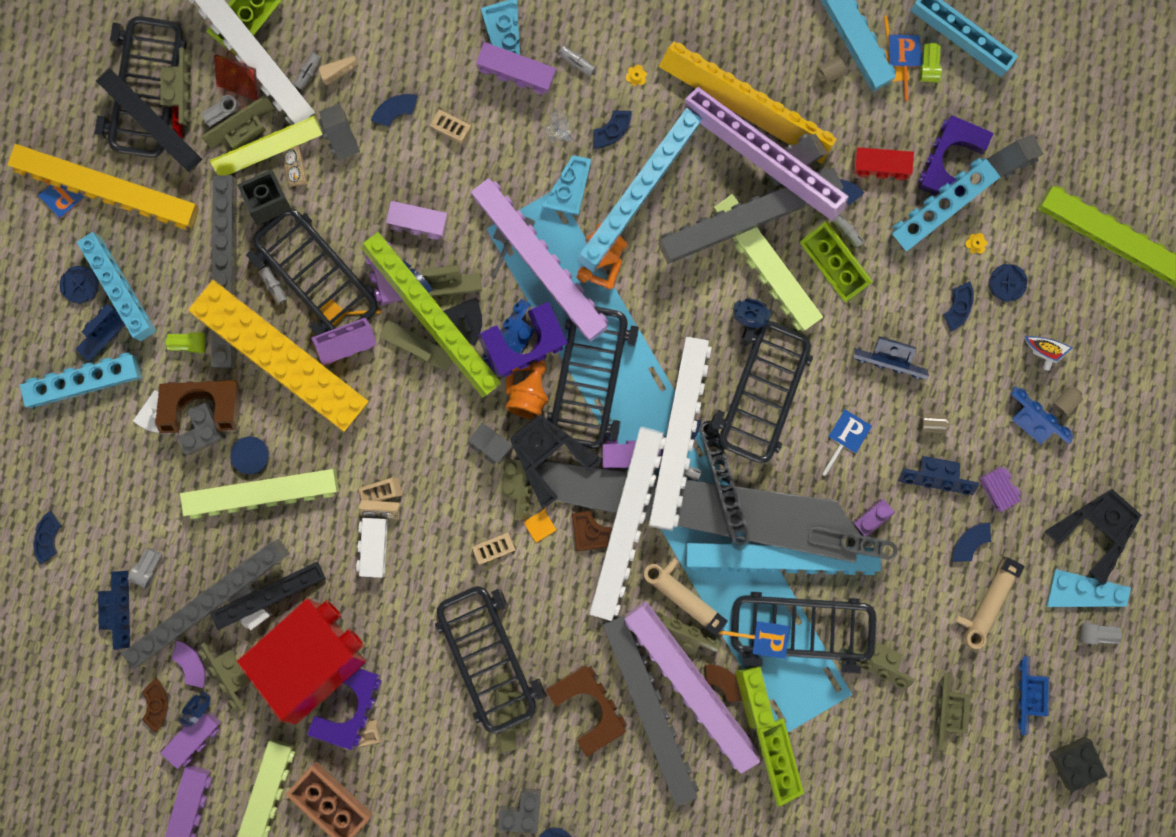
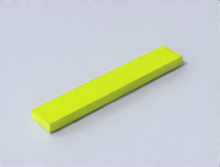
[210,116,323,175]

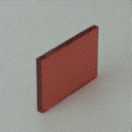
[214,54,258,101]

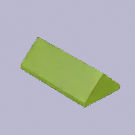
[206,0,282,55]
[800,220,873,302]
[756,718,804,807]

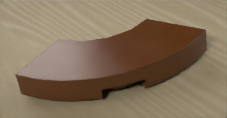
[705,664,742,702]
[142,677,168,733]

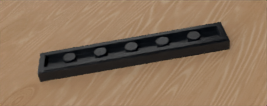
[210,561,326,630]

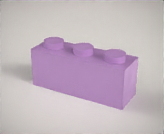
[386,201,449,240]

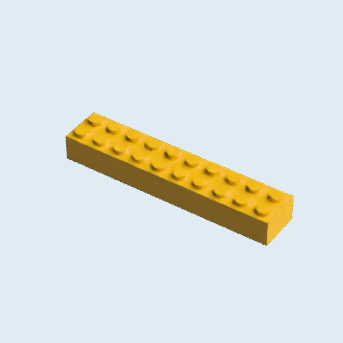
[188,280,368,433]

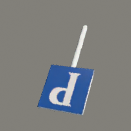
[822,409,872,476]

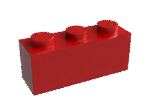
[852,147,914,180]

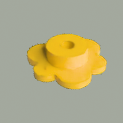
[625,65,647,86]
[965,233,988,254]

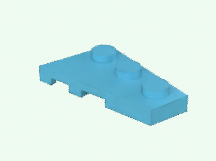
[542,155,591,216]

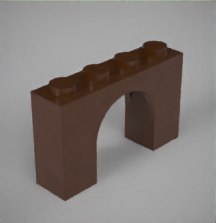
[155,380,240,433]
[546,663,627,757]

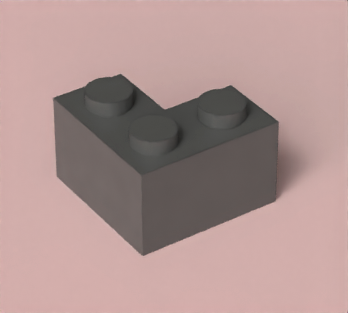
[318,103,360,160]
[987,134,1044,179]
[177,403,226,455]
[468,423,513,465]
[498,788,541,834]

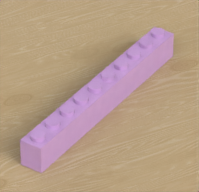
[685,87,848,221]
[471,178,608,343]
[625,601,762,774]

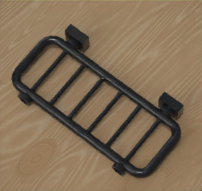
[94,16,187,158]
[246,208,378,335]
[547,306,639,449]
[707,321,813,464]
[435,586,548,734]
[730,592,877,674]

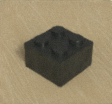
[237,169,292,225]
[1049,737,1108,792]

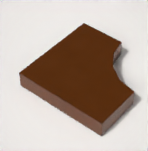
[572,511,612,551]

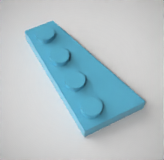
[481,0,520,55]
[1046,569,1131,607]

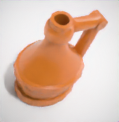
[576,223,628,290]
[505,359,549,419]

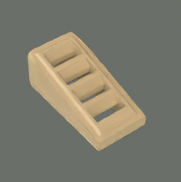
[319,56,359,85]
[430,110,472,145]
[358,477,402,501]
[472,532,515,565]

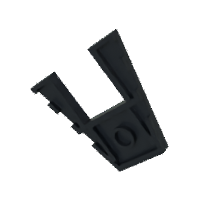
[509,414,603,509]
[1044,489,1142,585]

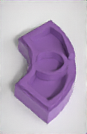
[172,640,206,688]

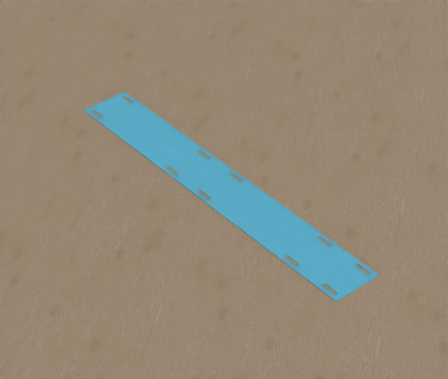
[487,192,852,732]

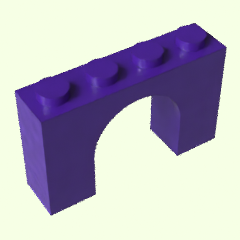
[918,115,994,201]
[477,301,568,378]
[307,668,382,750]

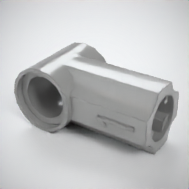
[201,95,241,128]
[128,547,162,589]
[1080,623,1122,644]

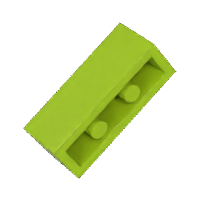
[735,666,775,730]

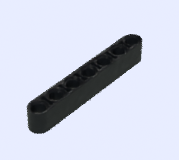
[95,67,203,173]
[700,420,750,550]

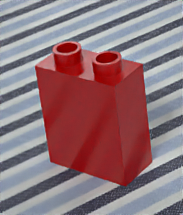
[237,598,366,725]

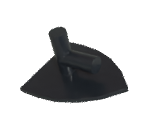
[443,298,482,345]

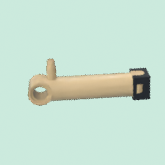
[955,556,1025,649]
[644,558,728,636]

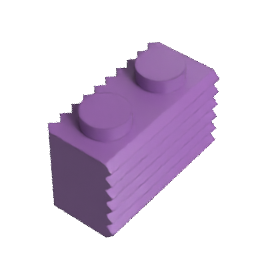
[978,467,1021,512]
[851,499,895,537]

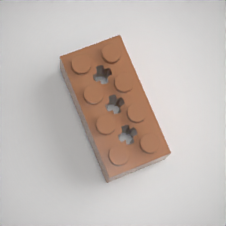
[285,761,373,837]

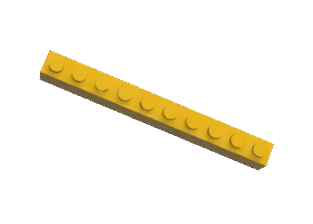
[659,42,837,164]
[7,144,200,230]

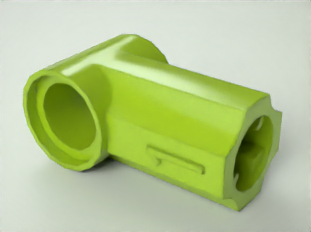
[919,43,942,83]
[166,332,206,353]

